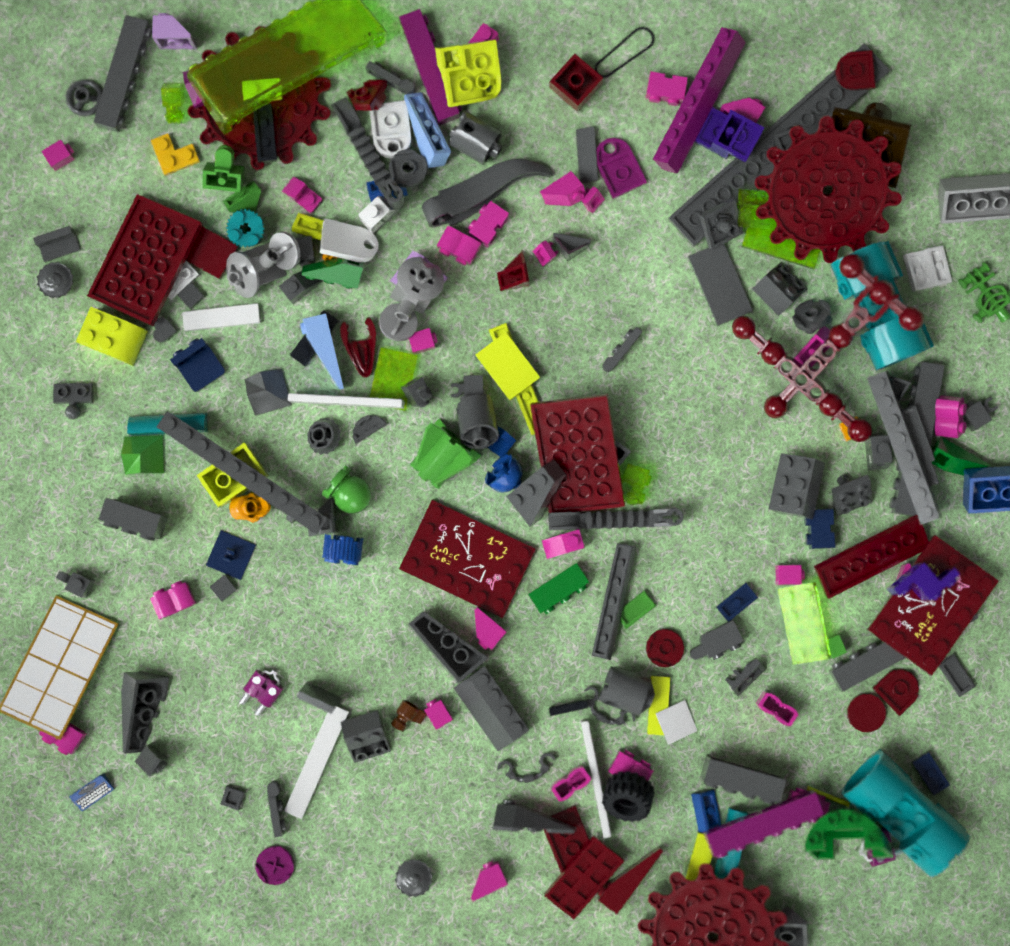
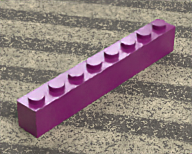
[653,27,746,174]

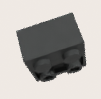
[752,262,808,316]
[341,710,391,763]

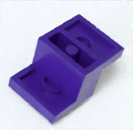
[694,107,765,163]
[887,563,960,601]

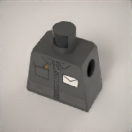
[865,433,892,470]

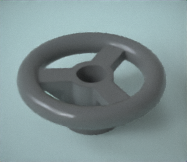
[66,79,102,116]

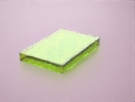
[369,347,418,411]

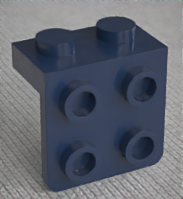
[170,338,225,392]

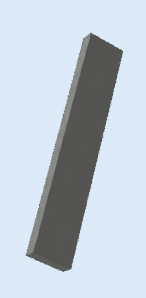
[591,543,636,660]

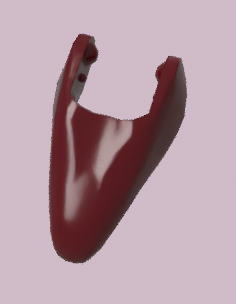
[340,317,376,378]

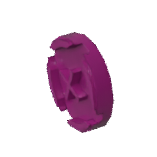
[255,846,294,885]

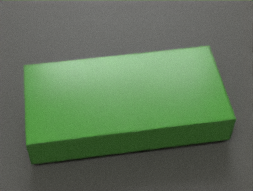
[620,590,656,629]

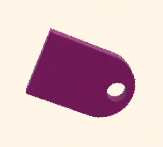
[596,138,647,199]

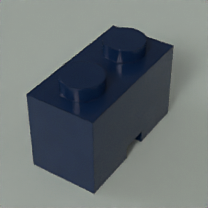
[804,509,835,549]

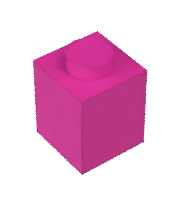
[41,139,75,171]
[409,328,438,355]
[775,565,805,585]
[424,698,453,730]

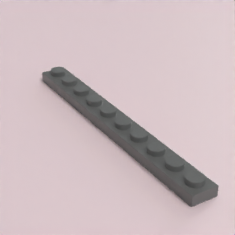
[157,411,328,535]

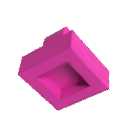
[581,187,605,214]
[533,240,559,267]

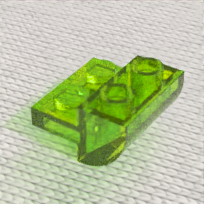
[737,189,776,230]

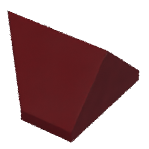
[497,251,529,291]

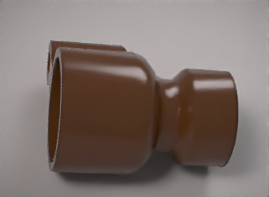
[391,699,427,732]

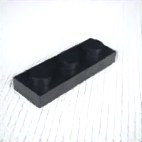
[252,104,277,163]
[290,310,339,367]

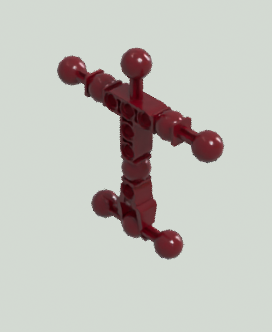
[732,254,924,442]

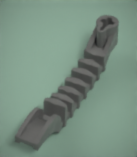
[331,97,405,209]
[548,508,683,530]

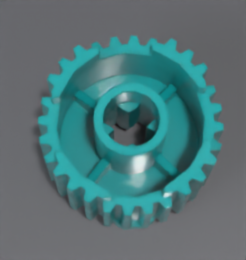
[226,208,265,248]

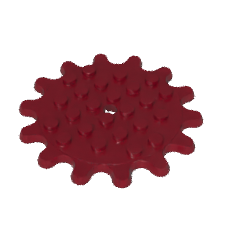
[187,26,331,170]
[754,116,902,263]
[638,863,789,946]

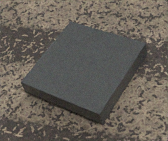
[297,682,342,714]

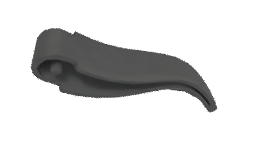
[422,159,553,228]

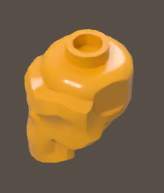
[229,492,271,523]

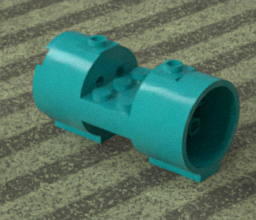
[830,241,934,371]
[841,749,970,877]

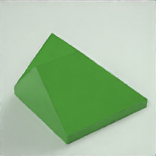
[121,435,164,475]

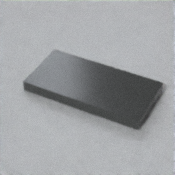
[688,244,753,326]

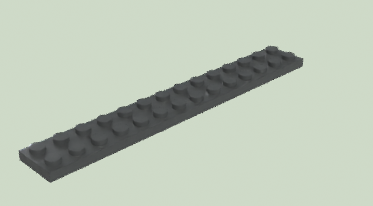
[668,43,890,247]

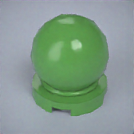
[322,465,371,514]

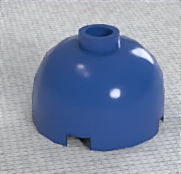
[485,454,523,493]

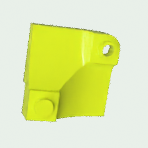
[435,39,501,107]

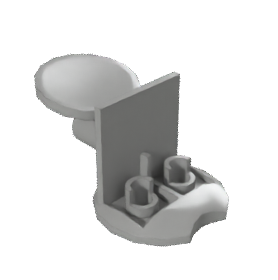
[226,231,300,298]
[379,257,444,342]

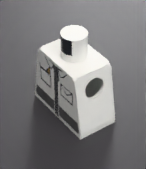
[358,196,399,234]

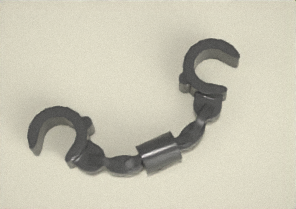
[584,686,636,725]
[497,753,555,783]

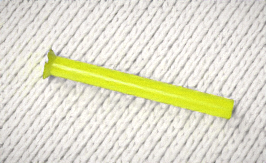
[806,786,850,808]

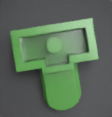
[202,145,245,192]

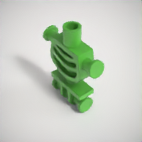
[958,262,1010,323]

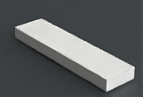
[182,304,261,332]

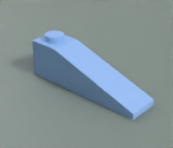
[404,92,451,168]
[300,314,344,390]

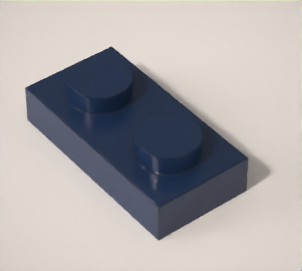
[716,583,758,622]
[911,752,950,796]

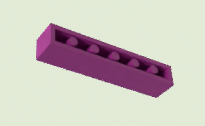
[399,9,462,126]
[703,790,824,858]

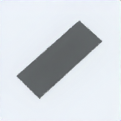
[576,126,598,183]

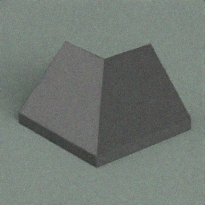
[245,369,292,416]
[774,906,808,946]

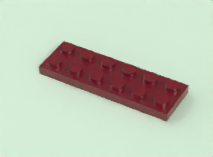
[814,514,929,599]

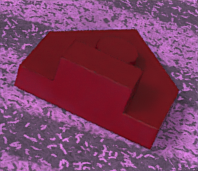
[346,80,388,111]

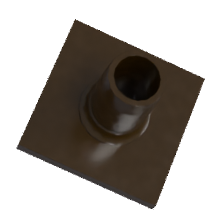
[832,102,912,188]

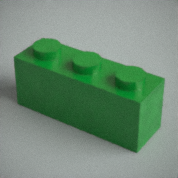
[528,563,589,615]

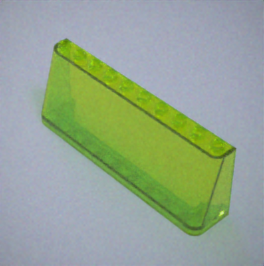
[187,0,387,135]

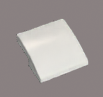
[903,246,952,292]

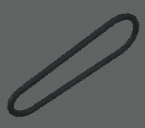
[595,27,654,78]

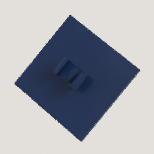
[206,530,256,580]

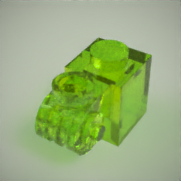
[161,83,185,124]
[622,463,652,506]

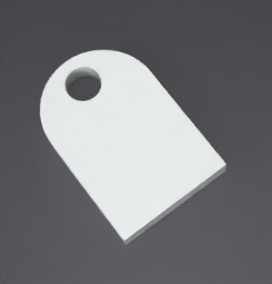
[370,101,411,159]
[320,218,378,262]

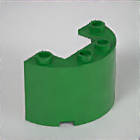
[805,810,894,860]

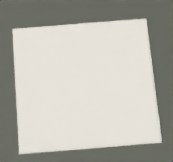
[656,700,697,745]

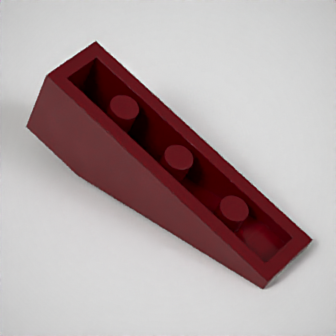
[597,846,663,915]

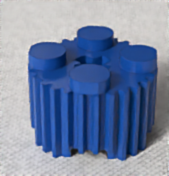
[322,534,363,565]

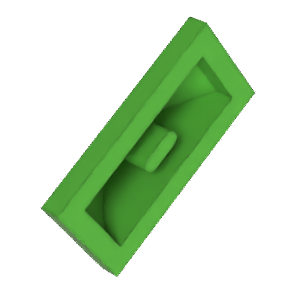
[222,180,261,213]

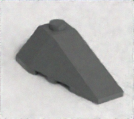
[121,671,169,754]
[493,799,577,834]

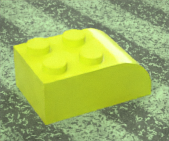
[76,307,148,366]
[196,443,269,507]

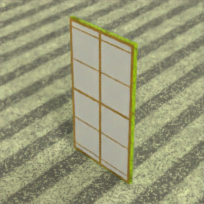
[0,595,119,740]

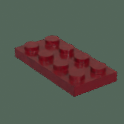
[544,835,624,920]

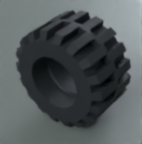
[602,771,655,822]

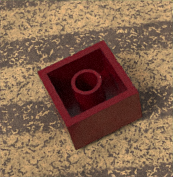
[549,53,603,112]

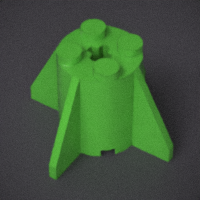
[410,419,481,489]

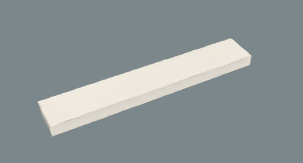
[288,393,405,409]
[284,706,349,819]
[580,720,611,838]

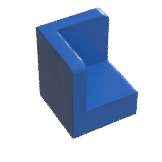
[487,425,516,458]

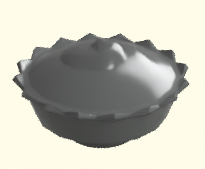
[37,262,73,298]
[307,418,341,455]
[395,859,433,897]

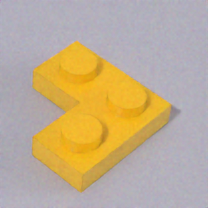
[151,133,200,176]

